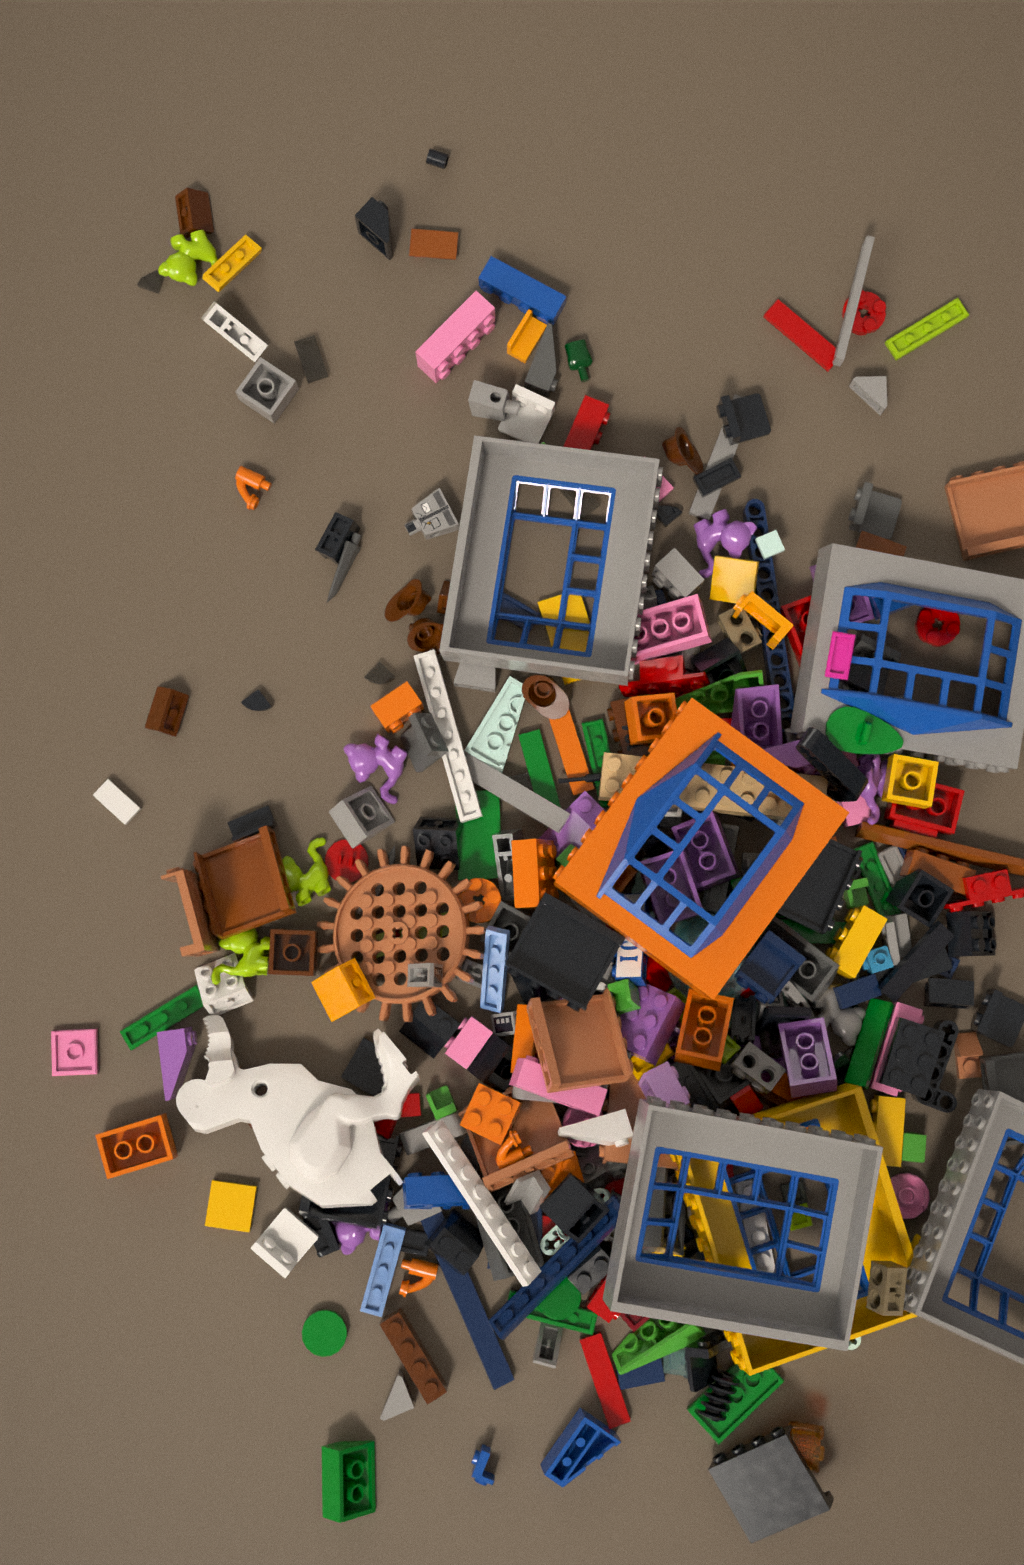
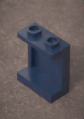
[734,930,806,1004]

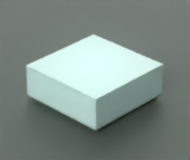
[755,530,785,560]

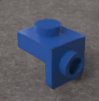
[471,1444,495,1486]

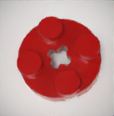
[842,290,886,336]
[915,607,960,647]

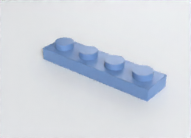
[480,926,510,1013]
[360,1223,406,1317]

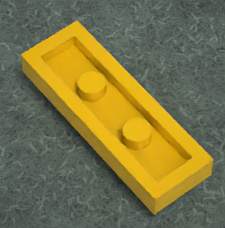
[202,234,262,292]

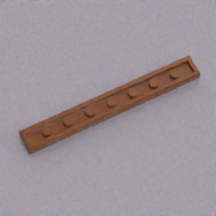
[855,821,1024,876]

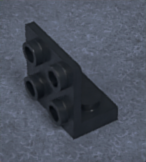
[413,817,463,870]

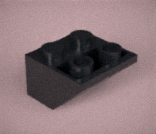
[946,911,997,957]
[539,1173,610,1243]

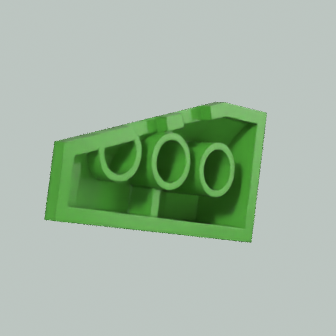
[676,670,764,714]
[612,1318,706,1375]

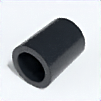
[426,148,449,169]

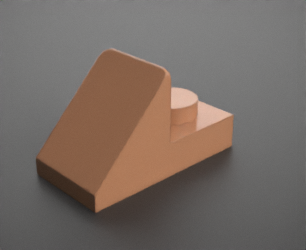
[954,1032,983,1079]

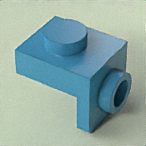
[861,946,894,974]

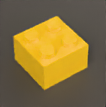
[881,754,939,809]

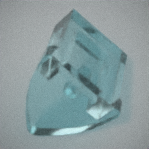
[663,1349,688,1378]

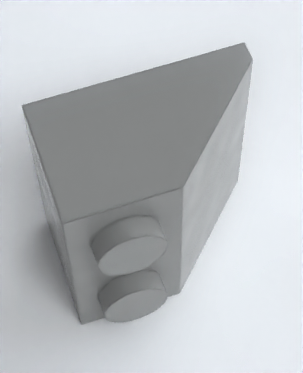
[329,786,395,849]

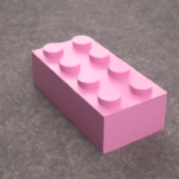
[416,291,495,383]
[631,594,712,664]

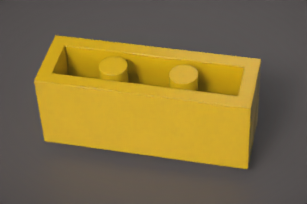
[870,1094,906,1167]

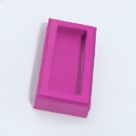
[825,631,856,681]

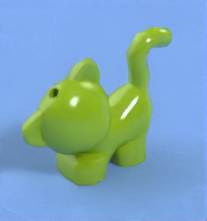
[158,230,218,286]
[282,837,331,906]
[211,928,270,985]

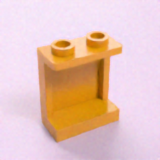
[733,591,794,650]
[311,958,376,1022]

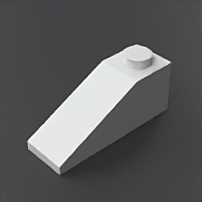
[201,302,268,362]
[557,1109,633,1147]

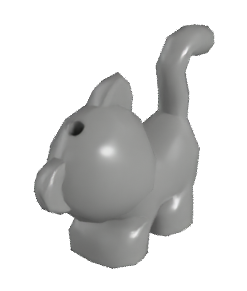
[809,974,866,1046]

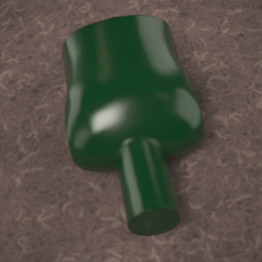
[564,339,593,382]

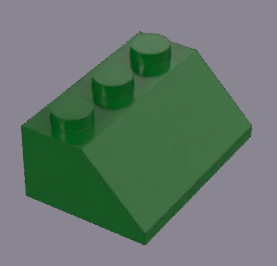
[322,1440,376,1523]

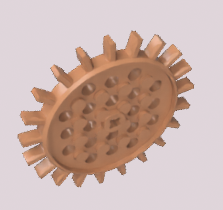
[317,846,486,1022]

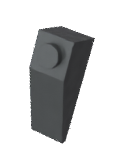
[524,323,559,397]
[492,829,524,900]

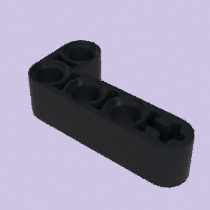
[796,727,869,802]
[911,1020,959,1113]

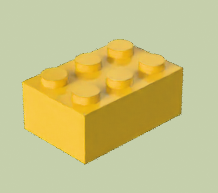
[825,905,888,978]

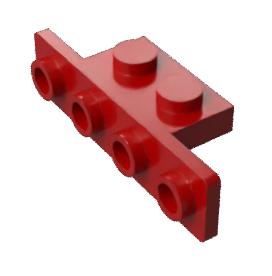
[619,655,709,697]
[944,869,1024,912]

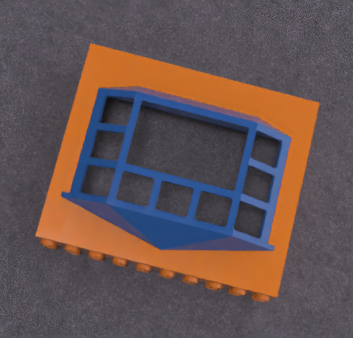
[553,698,850,1000]

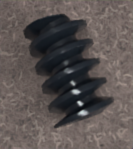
[697,1368,740,1422]

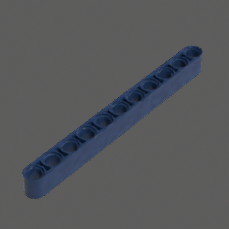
[743,499,794,736]

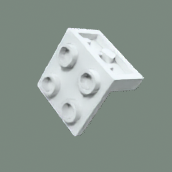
[498,384,555,444]
[194,953,254,1015]
[250,1207,319,1278]

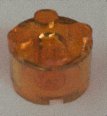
[788,1421,825,1473]

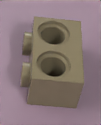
[716,608,763,655]
[866,1261,908,1316]

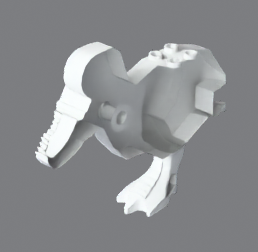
[176,1015,420,1208]

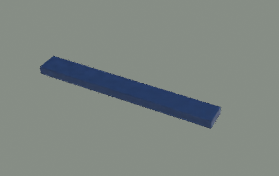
[488,1194,621,1340]
[420,1211,515,1390]

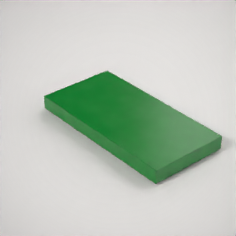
[455,791,501,880]
[687,1363,784,1445]

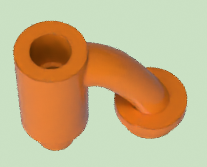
[235,466,272,510]
[495,1130,533,1170]
[399,1258,439,1298]

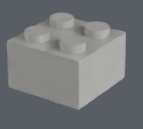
[236,357,299,424]
[652,548,705,601]

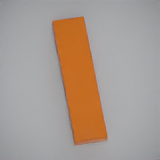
[549,710,594,796]

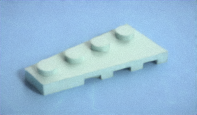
[464,676,525,773]

